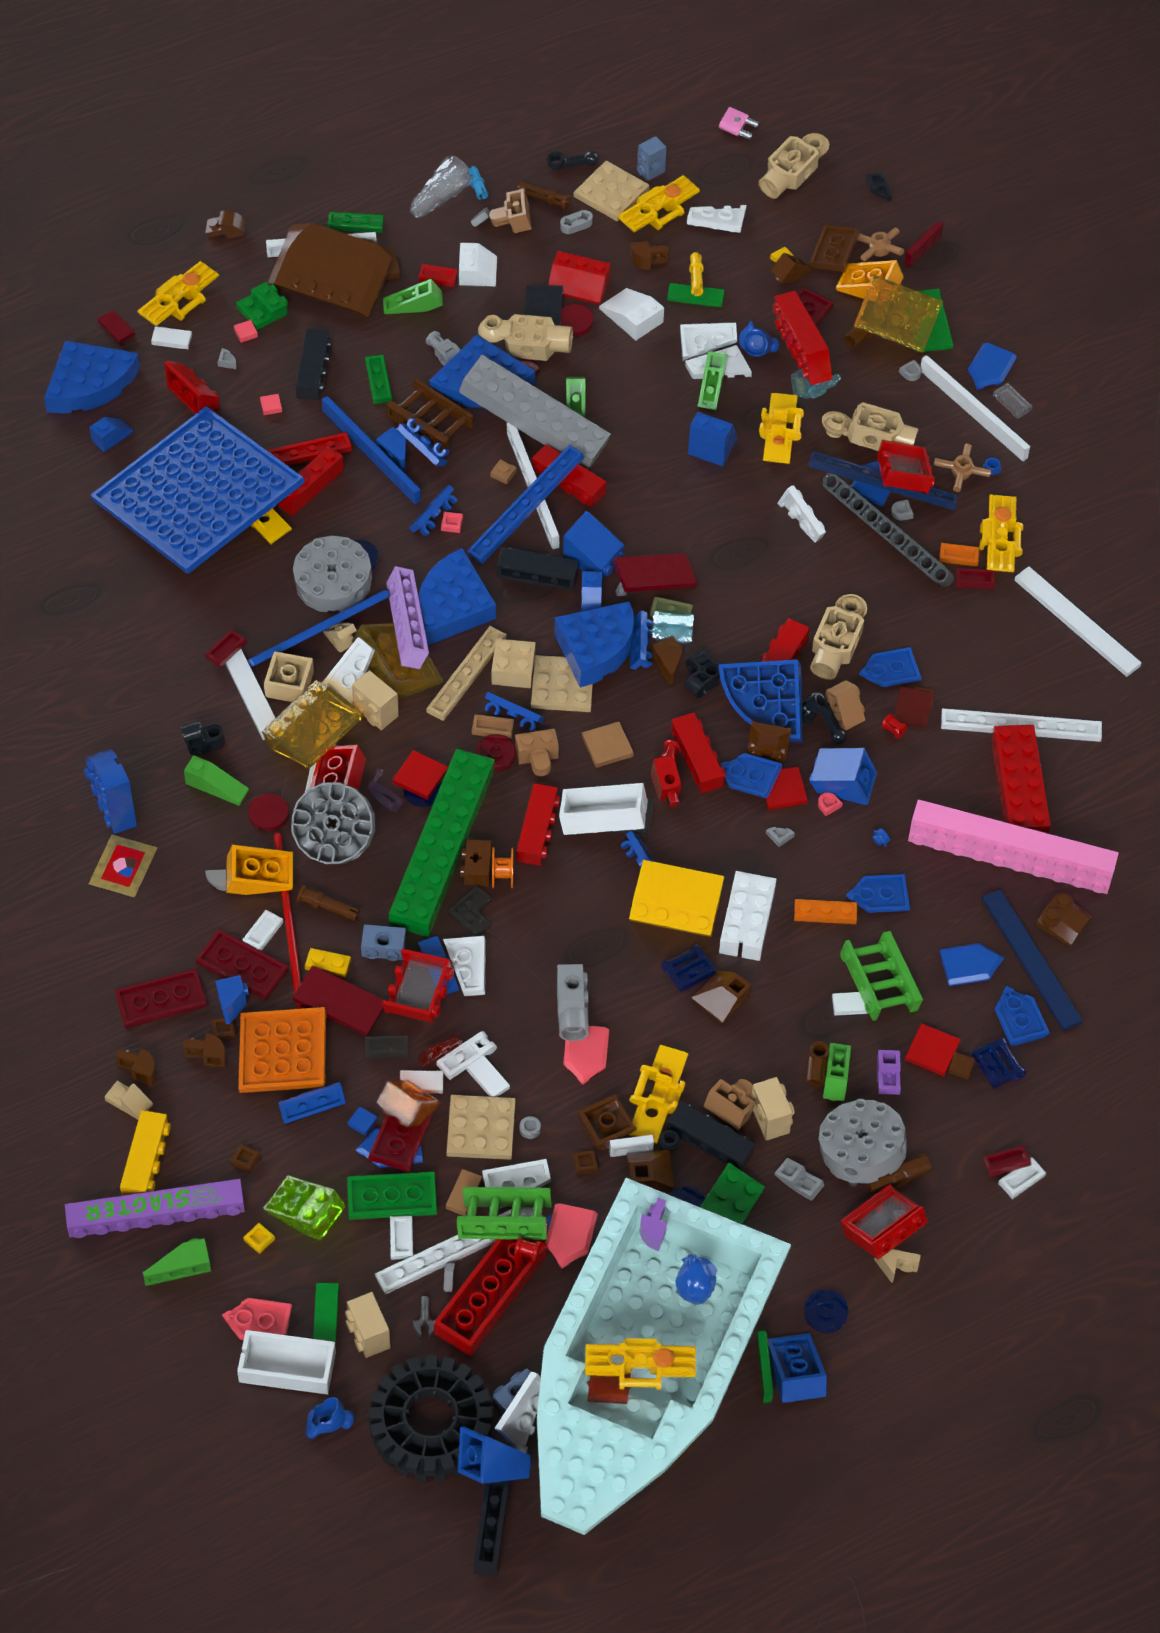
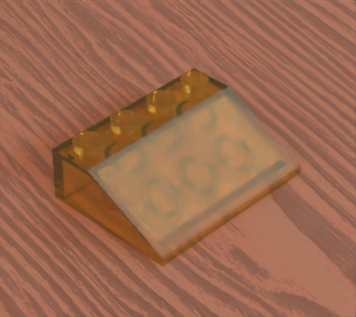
[854,275,943,353]
[352,623,443,699]
[262,680,364,768]

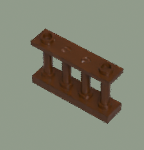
[386,378,474,453]

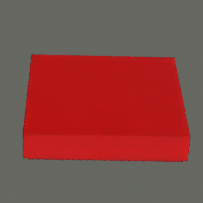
[393,750,448,800]
[765,767,808,810]
[905,1023,961,1076]

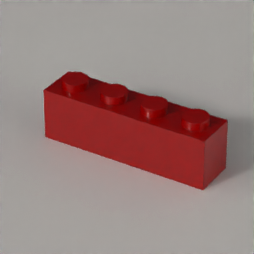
[532,444,607,507]
[278,446,344,516]
[760,618,810,662]
[671,713,726,793]
[517,783,561,866]

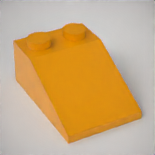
[836,260,903,302]
[226,845,293,895]

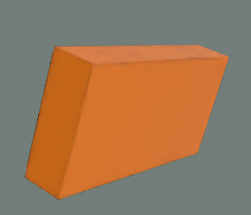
[939,543,980,567]

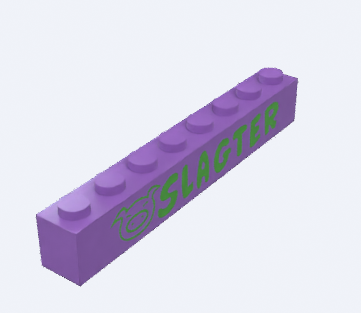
[65,1179,245,1238]

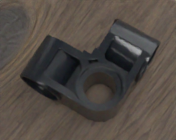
[683,650,720,698]
[180,720,225,756]

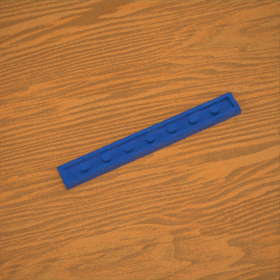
[322,396,421,505]
[467,445,585,564]
[247,590,390,667]

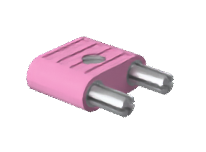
[719,107,759,139]

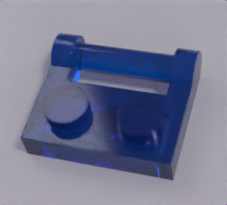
[660,944,716,992]
[972,1038,1027,1089]

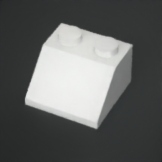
[459,243,497,286]

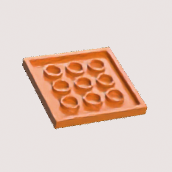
[239,1007,326,1093]

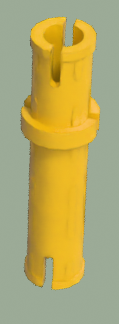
[689,253,704,296]

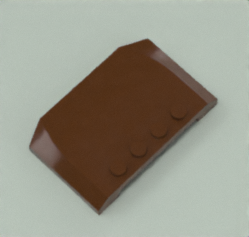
[268,223,393,319]

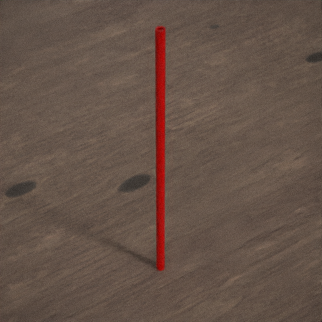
[273,833,305,1009]

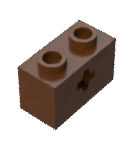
[460,839,491,886]

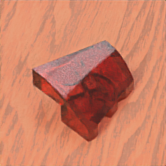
[418,1034,462,1066]

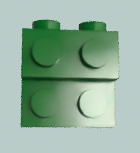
[236,282,288,331]

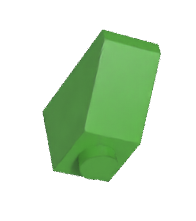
[566,377,585,417]

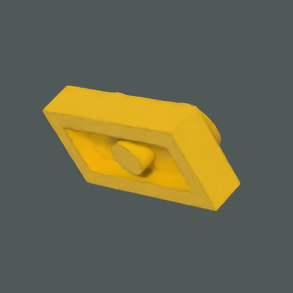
[305,948,351,978]

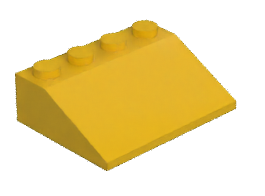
[629,860,724,937]

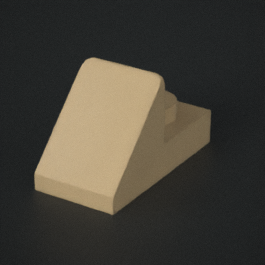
[323,622,357,652]
[105,1081,153,1120]
[874,1249,920,1283]

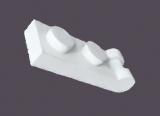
[437,1031,497,1080]

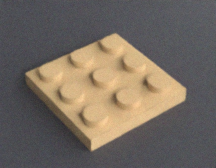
[574,161,649,221]
[531,655,593,712]
[447,1095,515,1160]

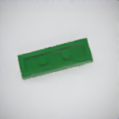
[328,212,384,233]
[667,283,724,308]
[365,355,392,404]
[313,1283,339,1348]
[756,1331,773,1403]

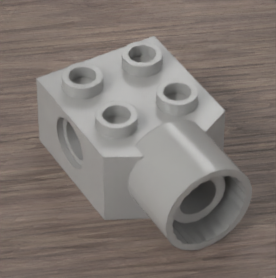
[557,964,589,1041]

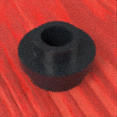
[659,1130,680,1151]

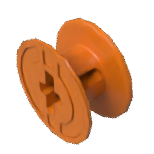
[492,847,513,889]

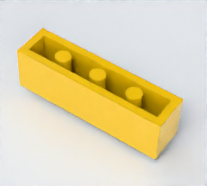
[120,1110,171,1196]

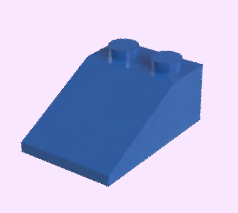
[767,1333,827,1403]

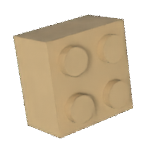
[492,639,536,688]
[264,651,314,704]
[352,670,398,730]
[751,1077,794,1141]
[345,1292,390,1358]

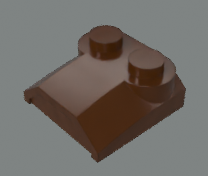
[747,721,791,763]
[1036,893,1093,947]
[578,1094,637,1150]

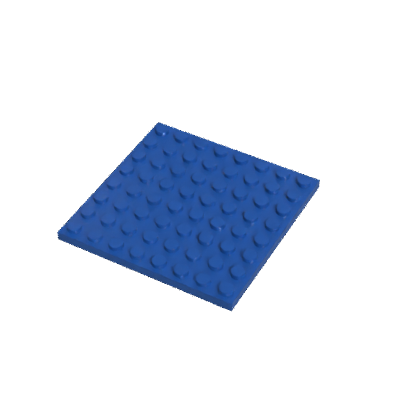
[90,406,305,574]

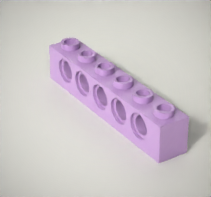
[386,566,429,669]

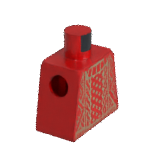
[650,755,682,807]

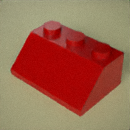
[548,251,611,305]
[164,361,220,414]
[310,745,366,790]

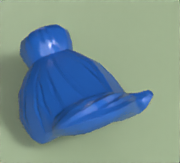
[739,321,780,357]
[305,1397,355,1440]

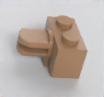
[489,189,531,233]
[825,680,865,730]
[515,729,559,776]
[703,1079,756,1131]

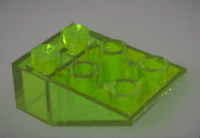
[263,1176,345,1240]

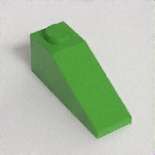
[383,279,443,314]
[698,351,728,410]
[184,755,249,806]
[823,1043,851,1101]
[143,1238,211,1286]

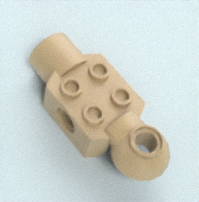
[759,133,829,199]
[478,314,573,361]
[822,402,918,451]
[810,594,867,679]

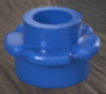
[983,458,1001,475]
[872,828,891,847]

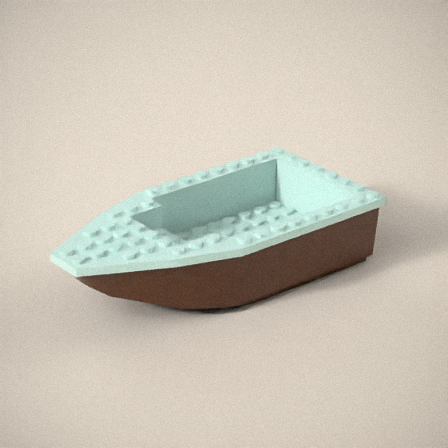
[537,1178,791,1535]

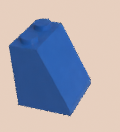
[688,412,738,466]
[563,511,625,580]
[810,748,877,805]
[458,1427,531,1484]

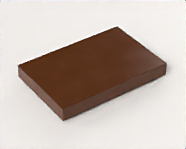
[809,225,860,272]

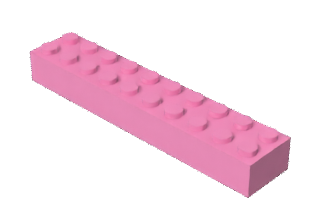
[908,800,1119,894]

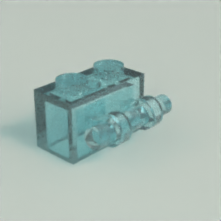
[791,369,841,400]
[652,611,694,644]

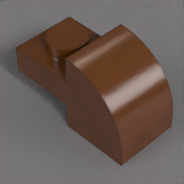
[205,211,246,239]
[630,241,669,270]
[183,1033,226,1067]
[115,1049,156,1086]

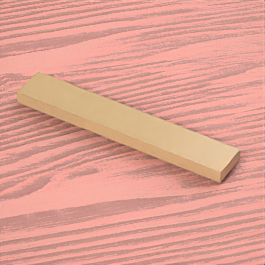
[427,626,507,721]

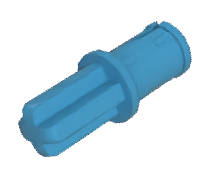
[467,166,488,200]

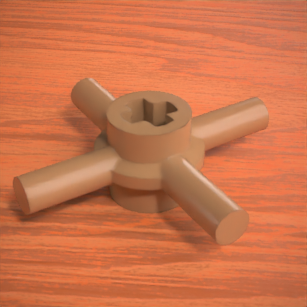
[857,227,904,261]
[934,444,991,492]

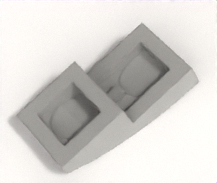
[774,1158,825,1201]

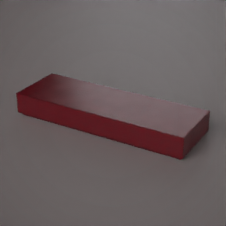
[905,221,943,267]

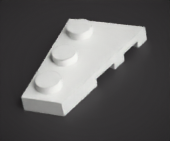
[687,205,747,233]
[680,323,737,360]
[685,345,752,379]
[778,485,826,542]
[321,637,375,709]
[443,936,486,996]
[482,1159,551,1209]
[495,1372,541,1453]

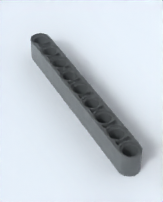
[823,473,954,587]

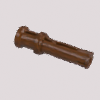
[517,181,571,210]
[297,885,360,922]

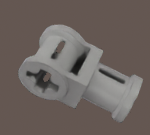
[426,331,460,366]

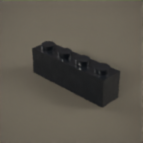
[296,329,332,400]
[497,547,579,590]
[667,1102,755,1171]
[473,1481,510,1577]

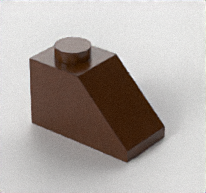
[771,253,813,284]
[652,636,684,685]

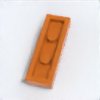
[794,899,857,924]

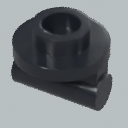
[802,701,818,725]

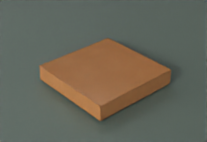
[582,722,634,768]

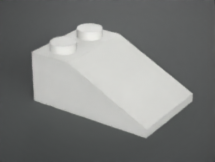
[599,288,664,340]

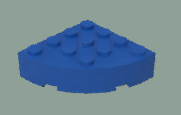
[429,335,535,407]
[44,341,140,413]
[418,548,496,645]
[554,602,634,688]
[718,660,804,743]
[83,749,137,834]

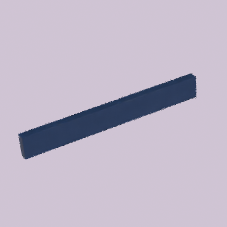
[808,451,958,511]
[982,889,1082,1031]

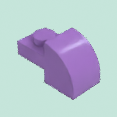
[877,1050,901,1095]
[640,1198,668,1251]

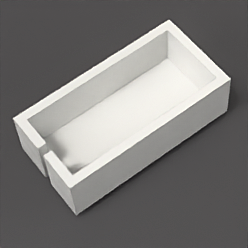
[559,783,648,835]
[719,871,776,961]
[237,1330,336,1394]

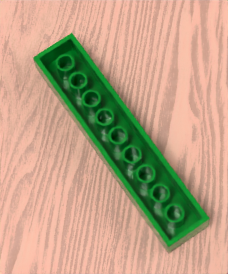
[389,749,495,938]

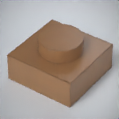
[491,459,517,484]

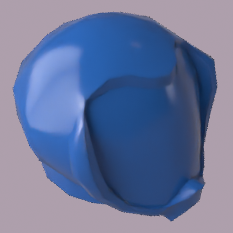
[675,1254,718,1305]

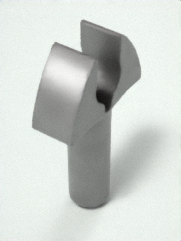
[413,1296,435,1338]

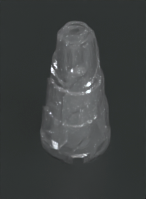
[410,155,473,217]

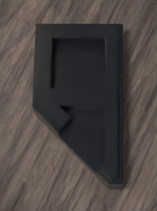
[866,172,892,201]

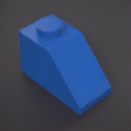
[90,417,133,452]
[376,427,406,472]
[581,571,602,612]
[215,975,249,1024]

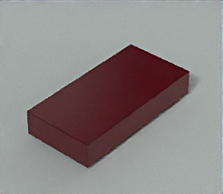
[98,309,135,344]
[955,568,995,589]
[205,629,247,668]
[983,1145,1031,1177]

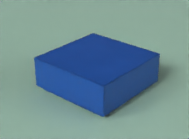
[348,1107,378,1136]

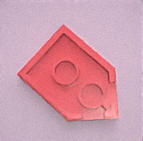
[563,1026,609,1085]
[545,1203,598,1269]
[222,1298,292,1340]

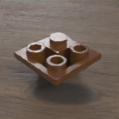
[691,971,752,1024]
[627,1149,675,1191]

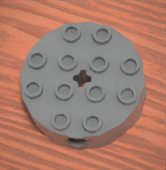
[293,536,372,612]
[291,782,375,865]
[819,1099,907,1183]

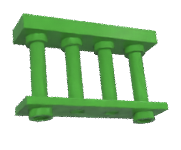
[840,931,923,1021]
[457,1187,552,1240]

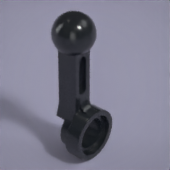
[546,151,599,170]
[807,693,847,744]

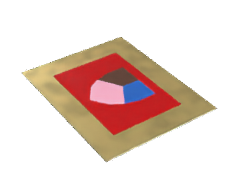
[89,835,158,897]

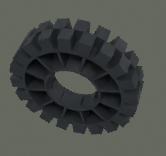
[369,1355,492,1482]

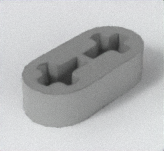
[560,210,593,234]

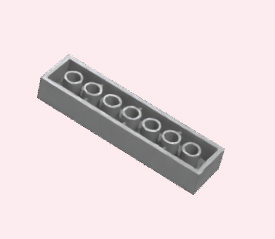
[459,355,611,470]

